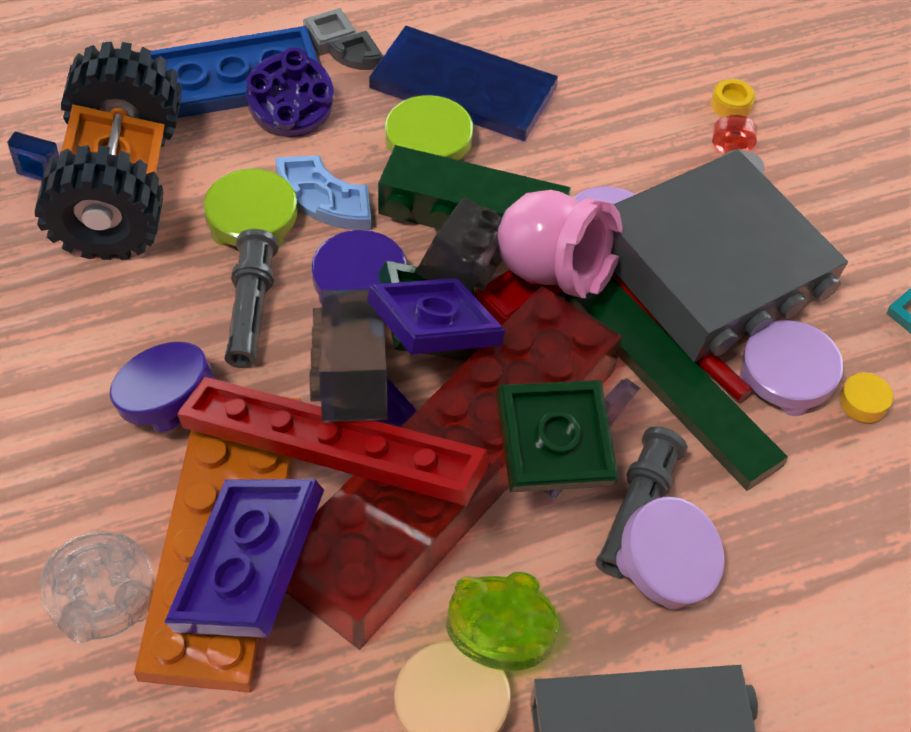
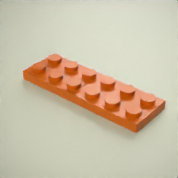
[134,397,301,693]

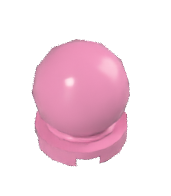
[497,190,623,298]

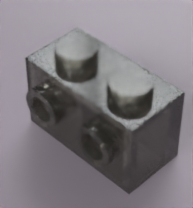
[414,197,502,292]

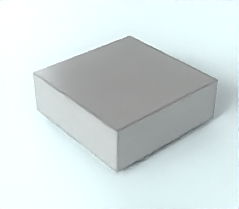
[303,8,357,56]

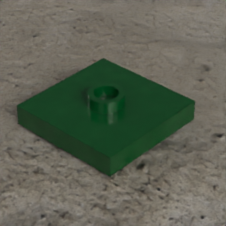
[495,380,619,493]

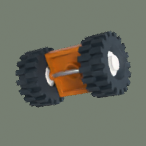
[35,41,182,260]

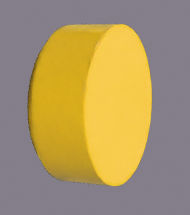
[711,79,756,120]
[839,372,894,423]

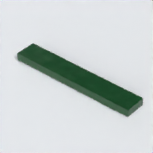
[564,278,788,491]

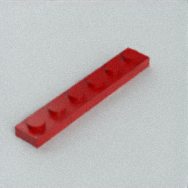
[177,377,489,506]

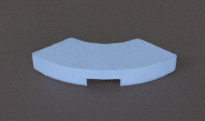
[275,155,371,230]

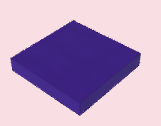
[367,278,505,355]

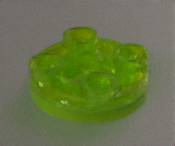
[446,572,559,671]

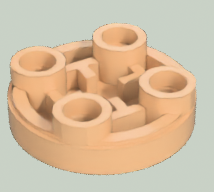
[394,641,510,732]

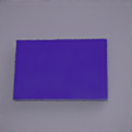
[164,479,324,638]

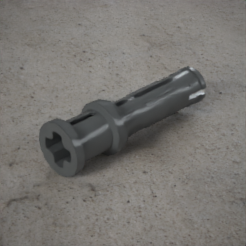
[224,229,279,368]
[595,426,688,578]

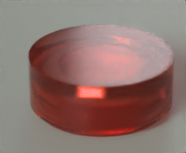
[712,115,757,153]

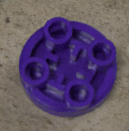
[246,47,334,137]
[312,230,407,315]
[110,341,215,432]

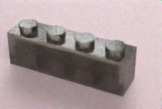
[309,289,388,422]

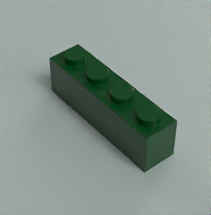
[378,145,571,244]

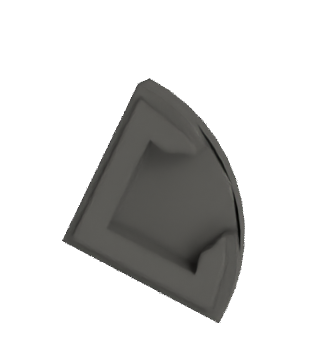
[329,31,384,70]

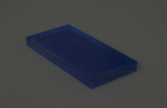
[369,25,558,142]

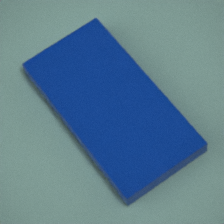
[150,26,318,118]

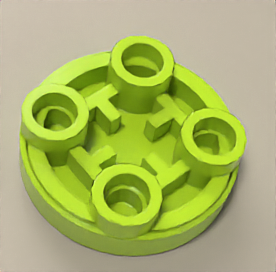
[385,95,473,160]
[204,169,297,248]

